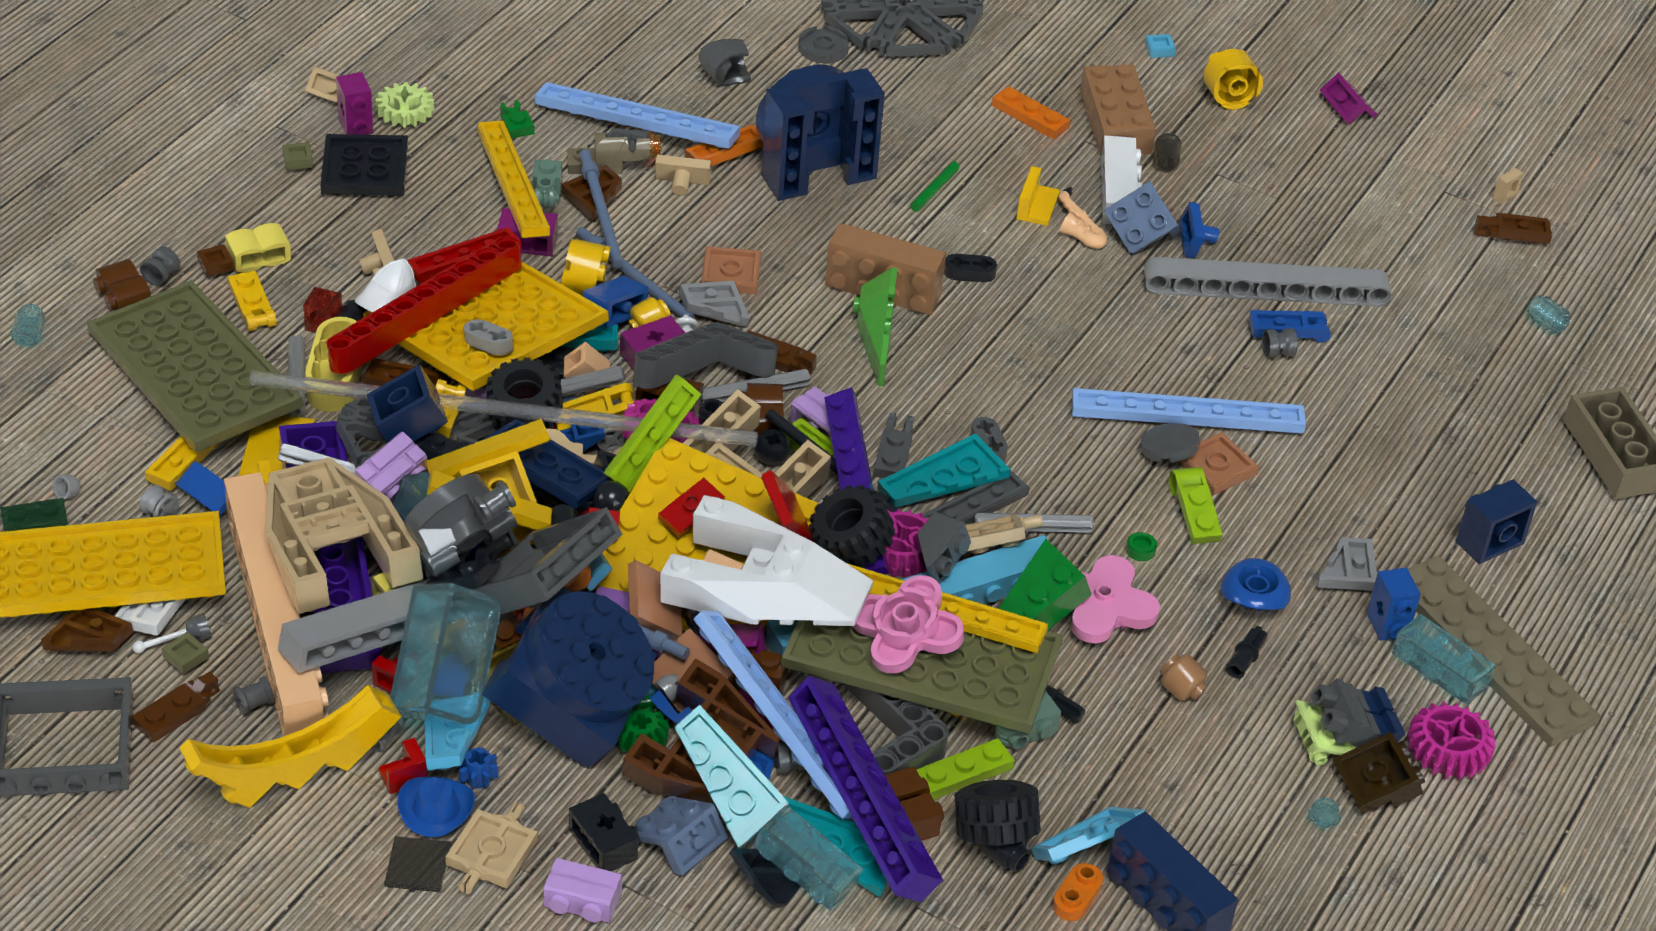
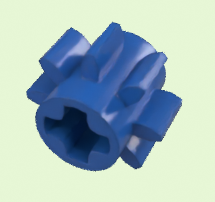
[458,748,499,789]

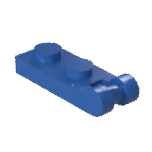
[1249,310,1331,343]

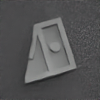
[679,281,750,327]
[1317,537,1377,591]

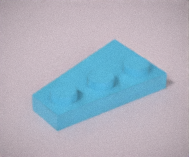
[424,694,491,770]
[1031,807,1146,864]

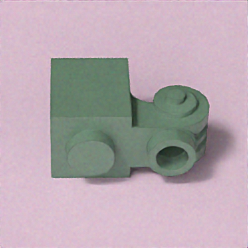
[533,159,562,208]
[994,691,1061,749]

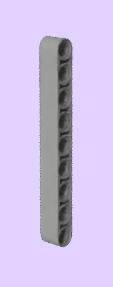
[1144,257,1391,306]

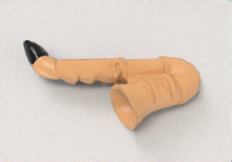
[1059,187,1108,249]

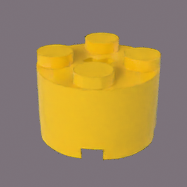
[1203,49,1263,110]
[561,239,611,296]

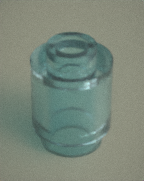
[1527,295,1570,334]
[11,304,45,347]

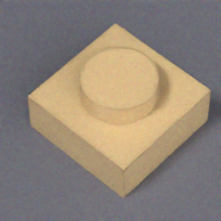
[1493,168,1524,204]

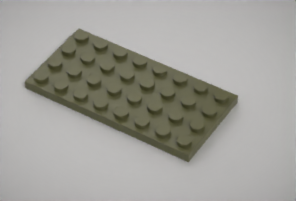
[87,280,304,452]
[781,620,1063,734]

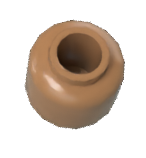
[1160,654,1207,701]

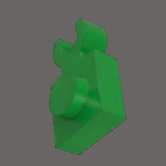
[500,100,535,139]

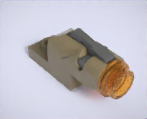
[567,128,661,174]

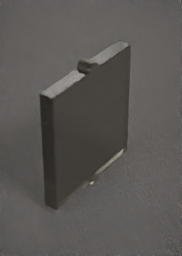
[384,836,451,893]

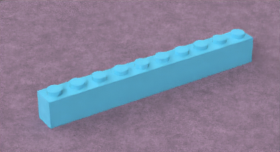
[765,535,1048,655]

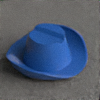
[1221,558,1291,611]
[397,777,475,837]

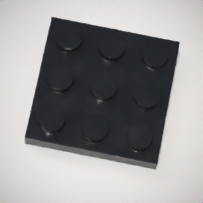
[320,134,408,196]

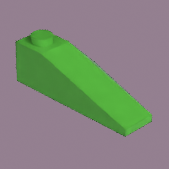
[853,267,898,386]

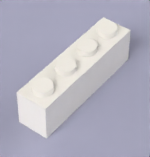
[1101,135,1142,224]

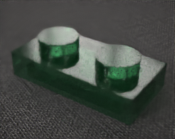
[0,497,68,531]

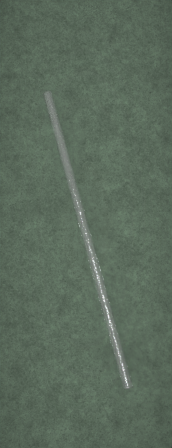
[249,370,758,447]

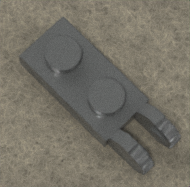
[873,412,914,478]

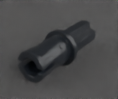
[1226,626,1268,679]
[1046,685,1085,723]

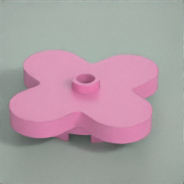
[1071,555,1160,643]
[853,575,964,673]

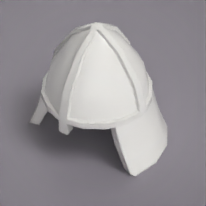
[355,258,416,312]

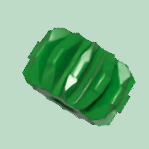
[616,705,669,754]

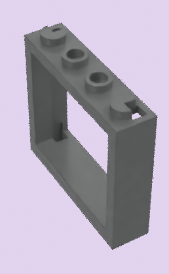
[456,507,623,623]
[0,677,134,797]

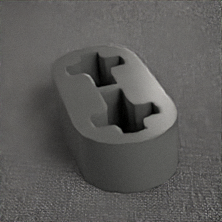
[970,417,1008,462]

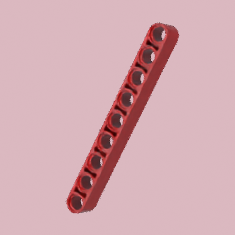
[326,236,522,374]

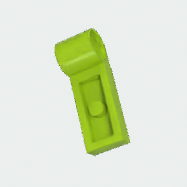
[1169,467,1223,544]

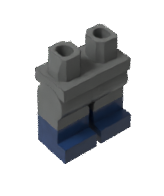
[1310,678,1406,747]

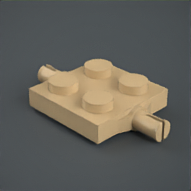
[966,514,1043,554]
[446,802,538,894]

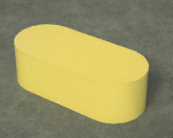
[305,317,363,412]

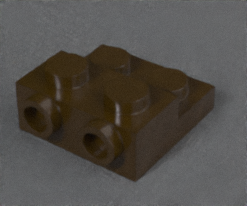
[1333,732,1425,814]

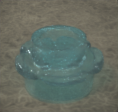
[1308,797,1341,828]

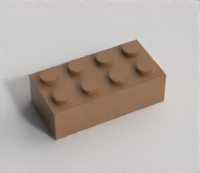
[1080,64,1156,156]
[825,223,946,315]

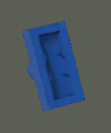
[1179,201,1219,259]

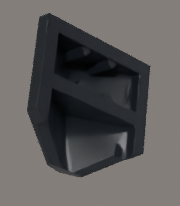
[729,848,804,908]

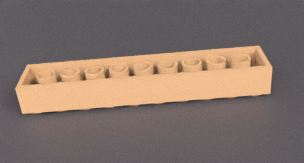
[224,472,329,736]

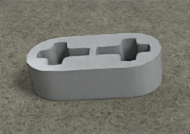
[463,320,514,355]

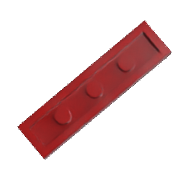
[407,227,522,283]

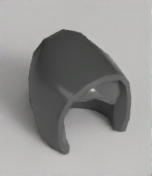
[698,39,751,86]

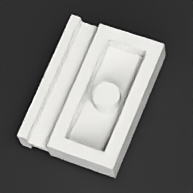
[115,599,185,636]

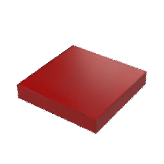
[761,470,815,542]

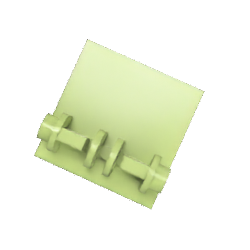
[1293,700,1357,766]

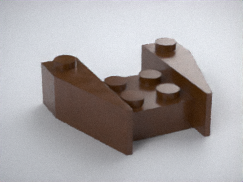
[622,658,780,808]

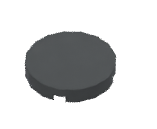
[798,26,849,64]
[1141,423,1200,462]

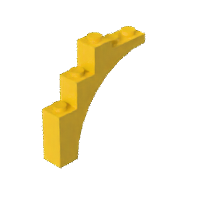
[179,685,402,808]

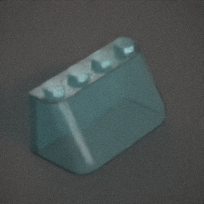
[390,583,501,725]

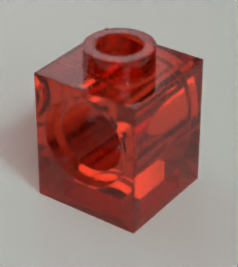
[303,287,342,333]

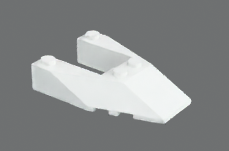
[660,495,873,626]

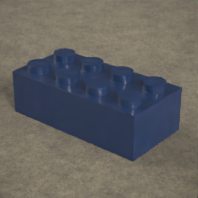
[1107,811,1238,931]

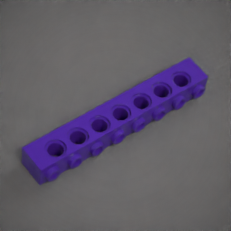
[788,676,944,902]

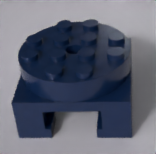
[756,64,885,201]
[481,587,657,769]

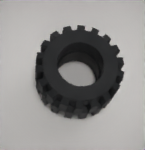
[486,357,563,429]
[809,485,895,568]
[954,780,1041,846]

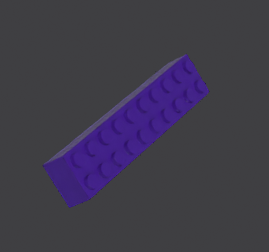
[279,421,381,673]

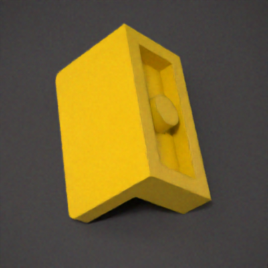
[1016,166,1060,226]

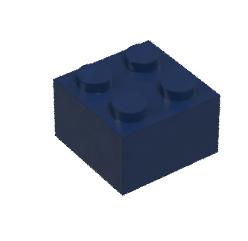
[367,364,448,443]
[1456,479,1538,564]

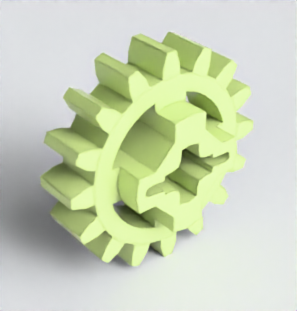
[376,82,434,128]

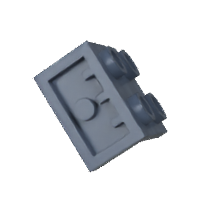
[1104,181,1182,255]
[634,796,728,876]

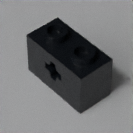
[569,793,640,871]

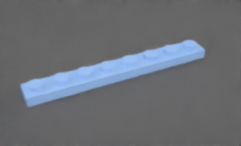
[535,82,740,149]
[1072,388,1306,434]
[694,611,853,819]

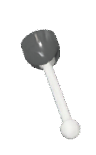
[132,613,212,654]

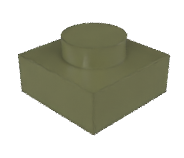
[282,142,313,170]
[162,632,209,674]

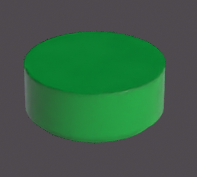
[1126,532,1157,561]

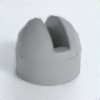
[53,474,81,499]
[655,674,679,703]

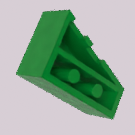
[998,538,1092,631]

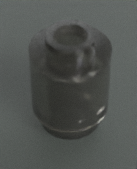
[1153,133,1182,172]

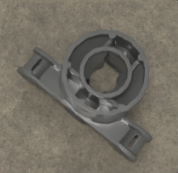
[404,474,519,577]

